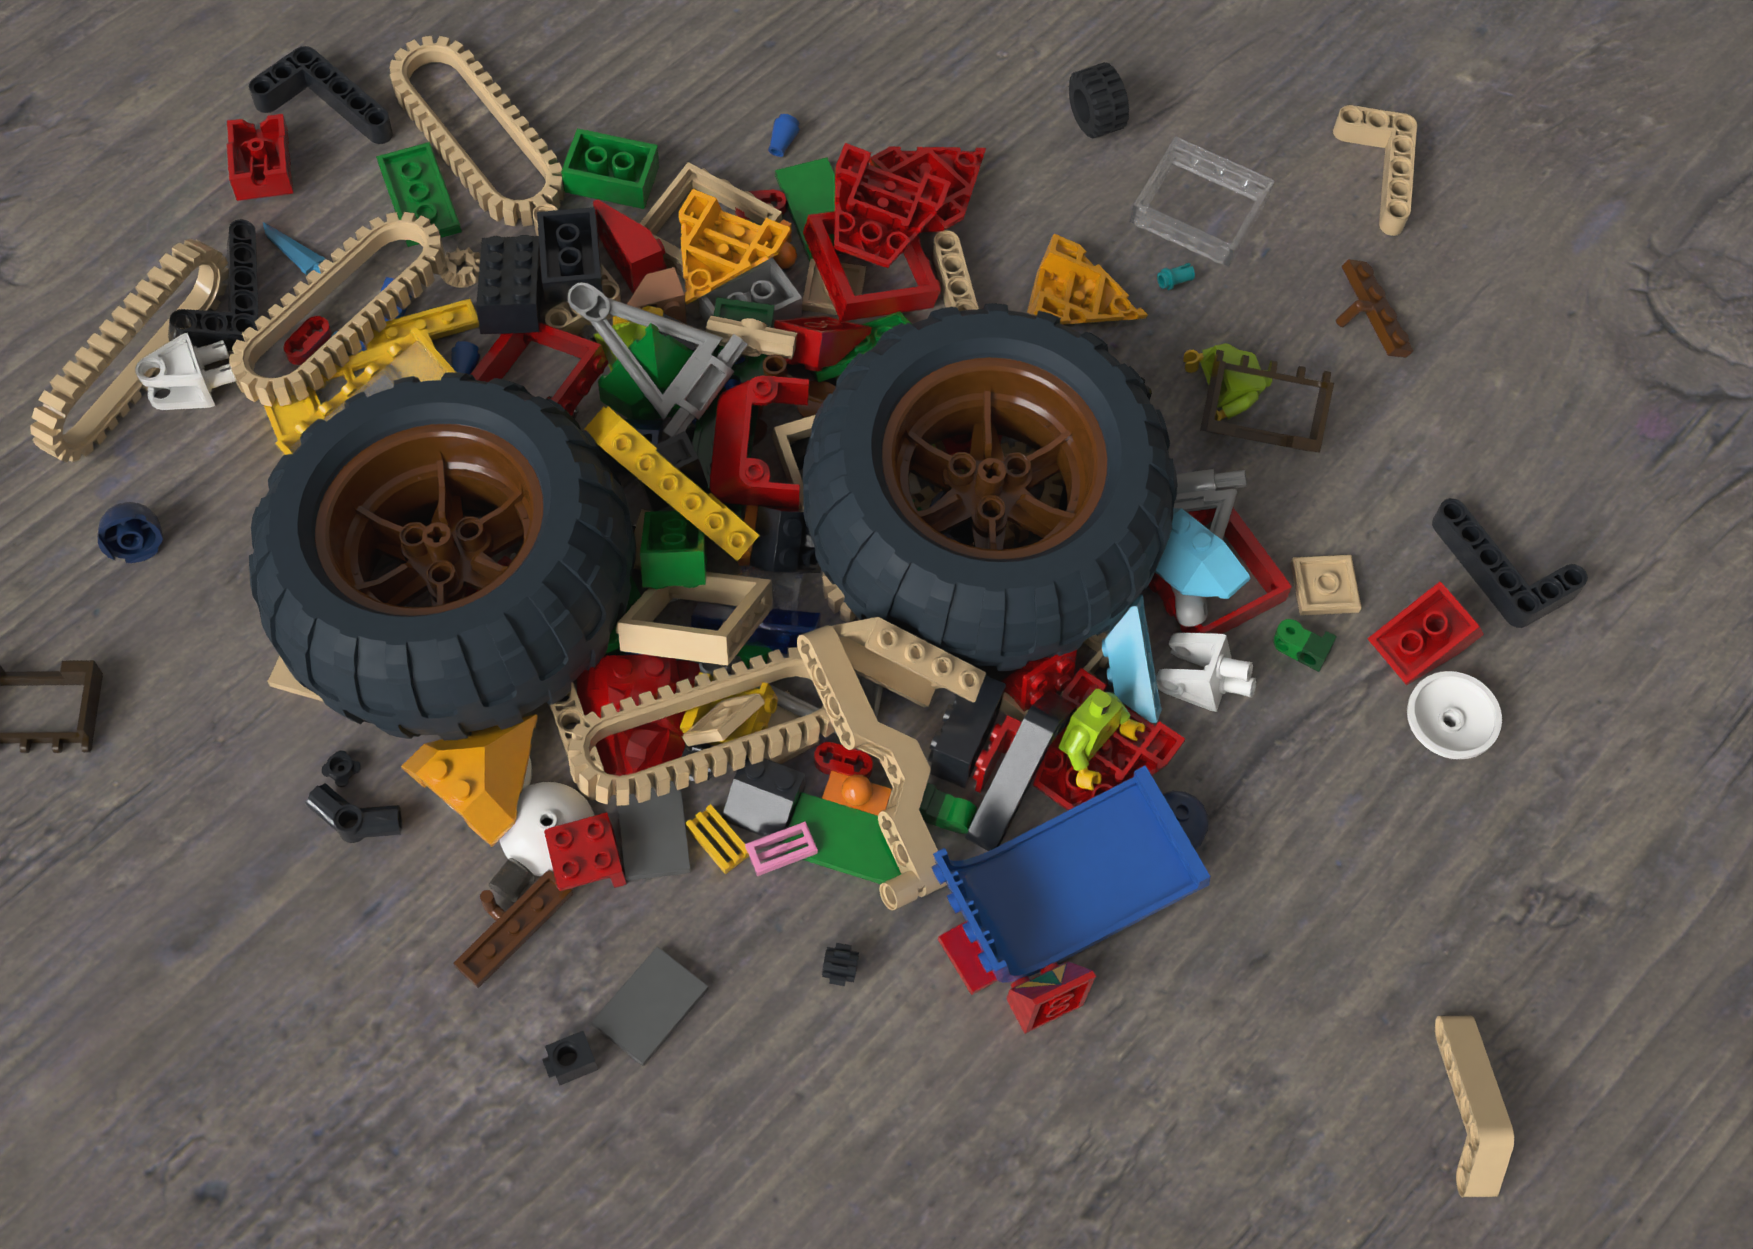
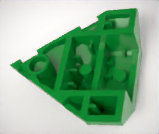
[597,323,694,420]

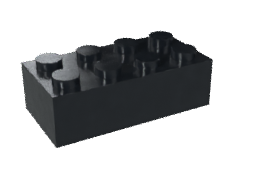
[476,235,542,334]

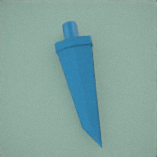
[263,222,326,275]

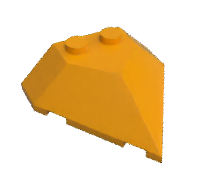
[679,189,792,305]
[1027,234,1148,325]
[401,714,538,847]

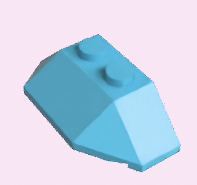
[1155,508,1251,599]
[1102,595,1162,723]

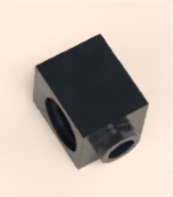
[542,1030,598,1086]

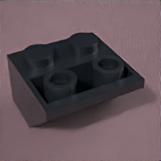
[637,431,708,512]
[751,505,821,573]

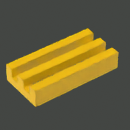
[685,804,749,874]

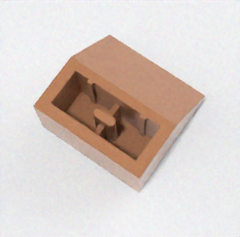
[627,267,687,325]

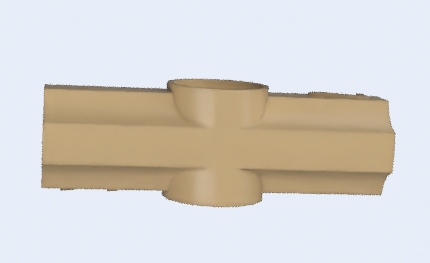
[706,316,797,360]

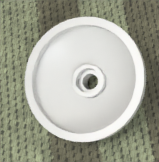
[1407,671,1502,759]
[499,782,594,876]

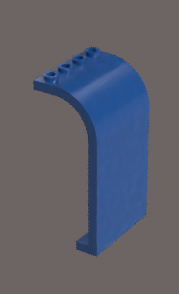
[931,765,1211,983]

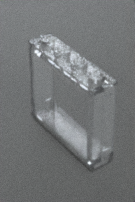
[1129,136,1275,267]

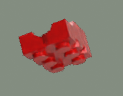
[227,114,294,201]

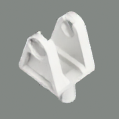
[135,333,236,410]
[1156,633,1256,712]

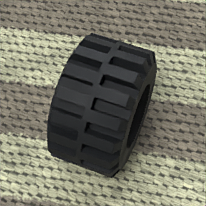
[1069,62,1129,139]

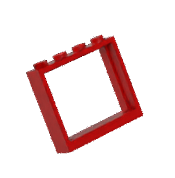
[803,211,941,322]
[471,323,609,416]
[1149,507,1292,634]

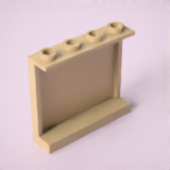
[832,617,986,707]

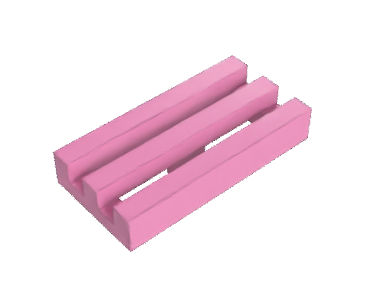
[745,821,818,876]

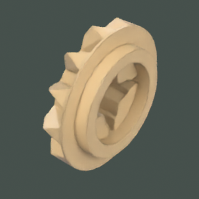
[440,247,480,288]

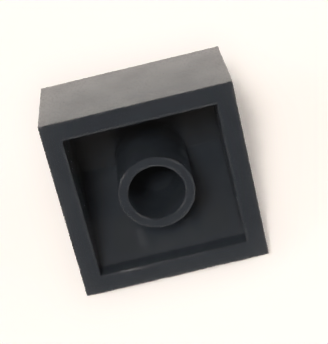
[722,755,806,843]

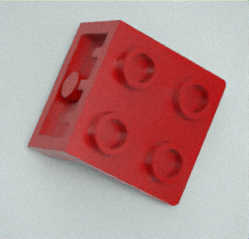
[1001,649,1077,712]
[973,715,1022,793]
[544,812,627,891]

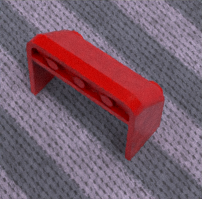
[710,375,809,509]

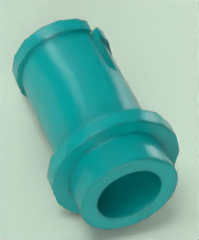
[1157,263,1195,290]

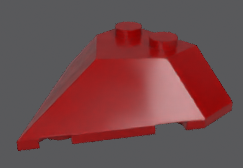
[869,146,986,233]

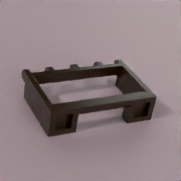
[1200,350,1334,453]
[0,660,103,753]

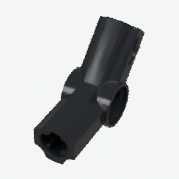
[305,783,402,843]

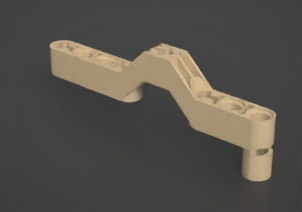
[797,625,947,910]

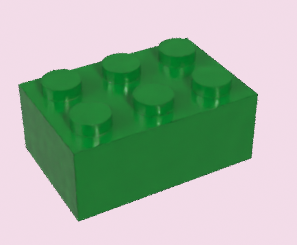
[561,128,659,209]
[640,511,708,589]

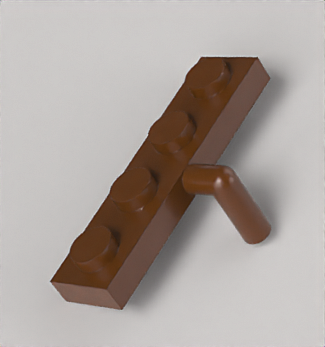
[1336,259,1414,358]
[453,870,573,988]

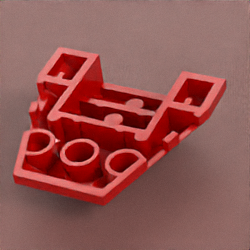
[834,143,951,268]
[577,654,702,776]
[1033,668,1185,811]

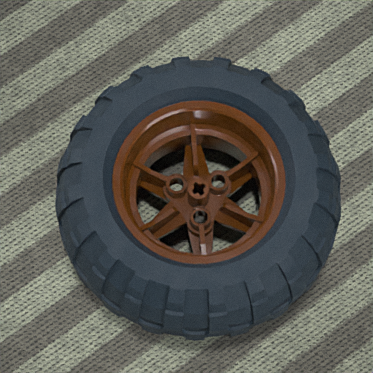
[803,303,1178,671]
[249,372,636,740]

